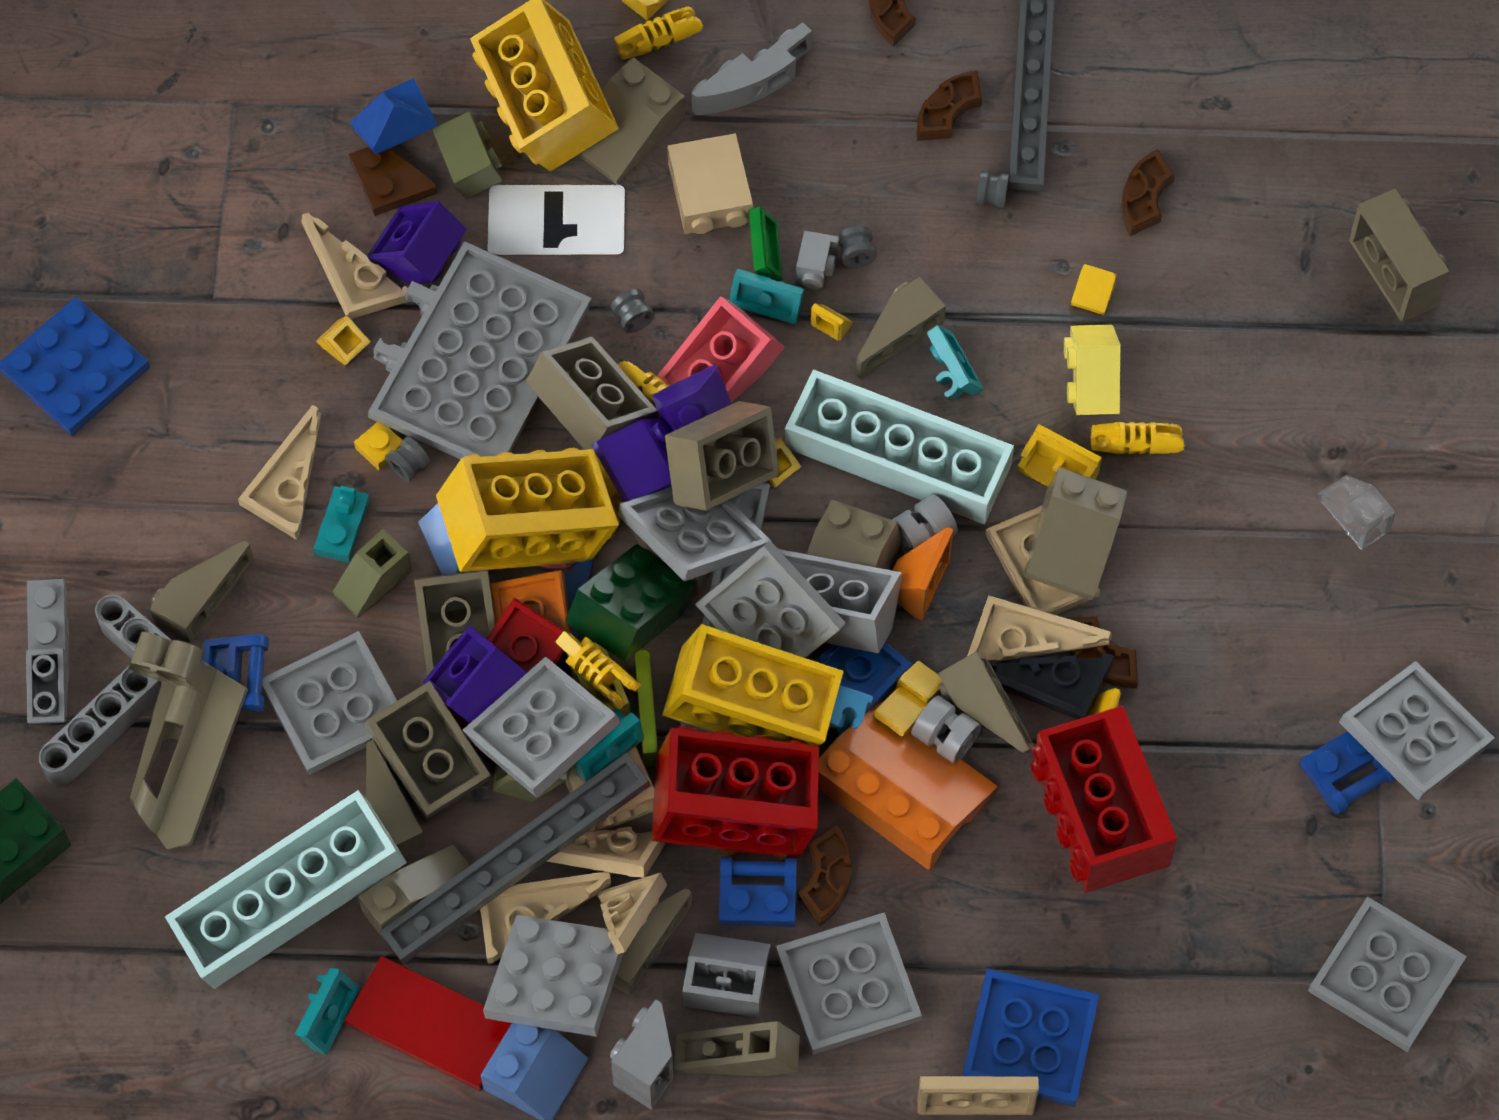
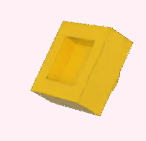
[354,422,402,471]

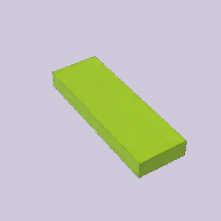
[635,650,658,768]

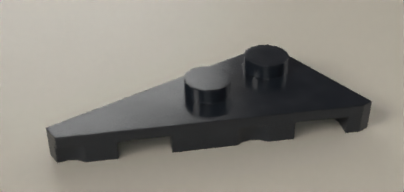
[988,654,1114,719]

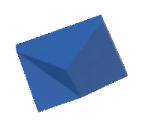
[350,78,438,154]

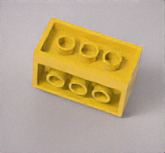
[470,0,619,172]
[436,448,619,572]
[662,624,843,746]

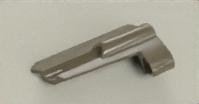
[128,632,248,851]

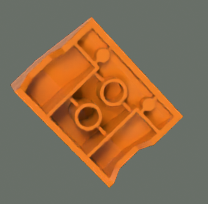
[818,701,998,871]

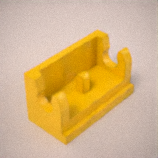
[1017,424,1102,487]

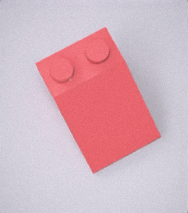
[657,296,785,402]

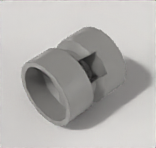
[892,494,958,554]
[911,695,982,764]

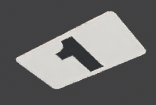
[487,185,625,255]

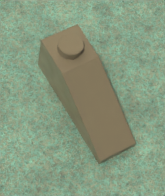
[856,276,946,379]
[150,540,254,644]
[938,651,1035,753]
[366,740,426,857]
[358,845,470,941]
[613,888,692,996]
[674,1021,800,1076]

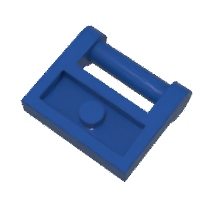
[202,634,269,712]
[1299,731,1396,814]
[719,856,797,927]

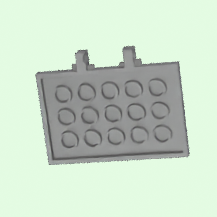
[368,241,592,460]

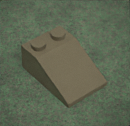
[578,57,685,185]
[1024,467,1127,600]
[807,500,903,570]
[414,570,495,676]

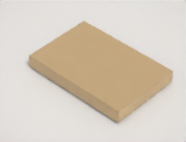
[985,505,1100,615]
[917,1076,1039,1115]

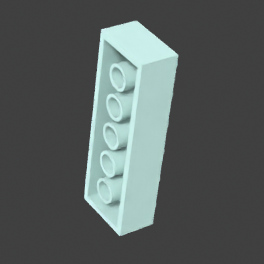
[785,369,1014,525]
[165,790,407,989]

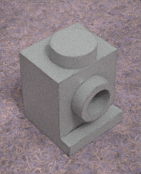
[796,230,839,290]

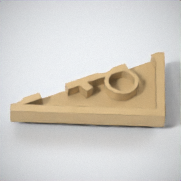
[301,213,408,319]
[238,405,321,539]
[967,595,1112,662]
[546,827,666,878]
[480,872,611,963]
[597,872,667,954]

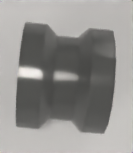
[976,170,1009,209]
[837,225,877,268]
[611,289,655,333]
[385,436,430,482]

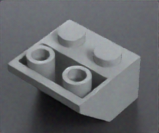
[682,933,771,1018]
[610,999,673,1110]

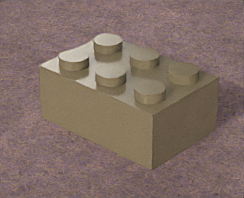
[1349,189,1450,322]
[526,336,658,455]
[665,401,779,511]
[365,681,491,821]

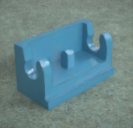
[828,685,873,738]

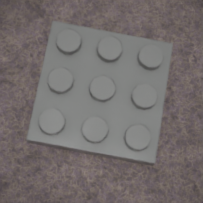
[617,487,772,581]
[695,541,845,658]
[262,631,397,775]
[463,657,620,798]
[1339,661,1495,801]
[1308,896,1467,1052]
[776,913,922,1055]
[483,915,624,1036]

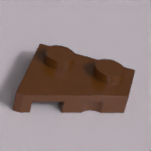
[349,147,437,216]

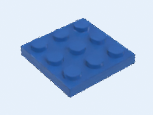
[0,297,150,436]
[962,969,1100,1107]

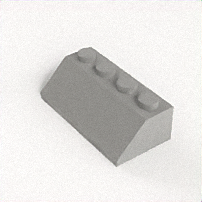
[778,549,902,653]

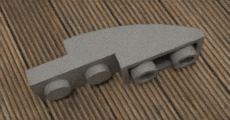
[691,22,812,115]
[26,579,69,724]

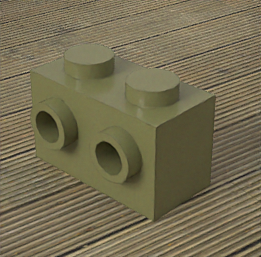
[432,111,503,199]

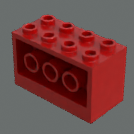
[1030,705,1177,893]
[652,726,819,858]

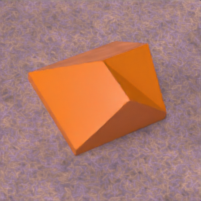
[892,527,954,622]

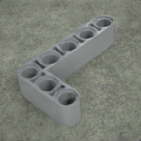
[39,594,173,786]

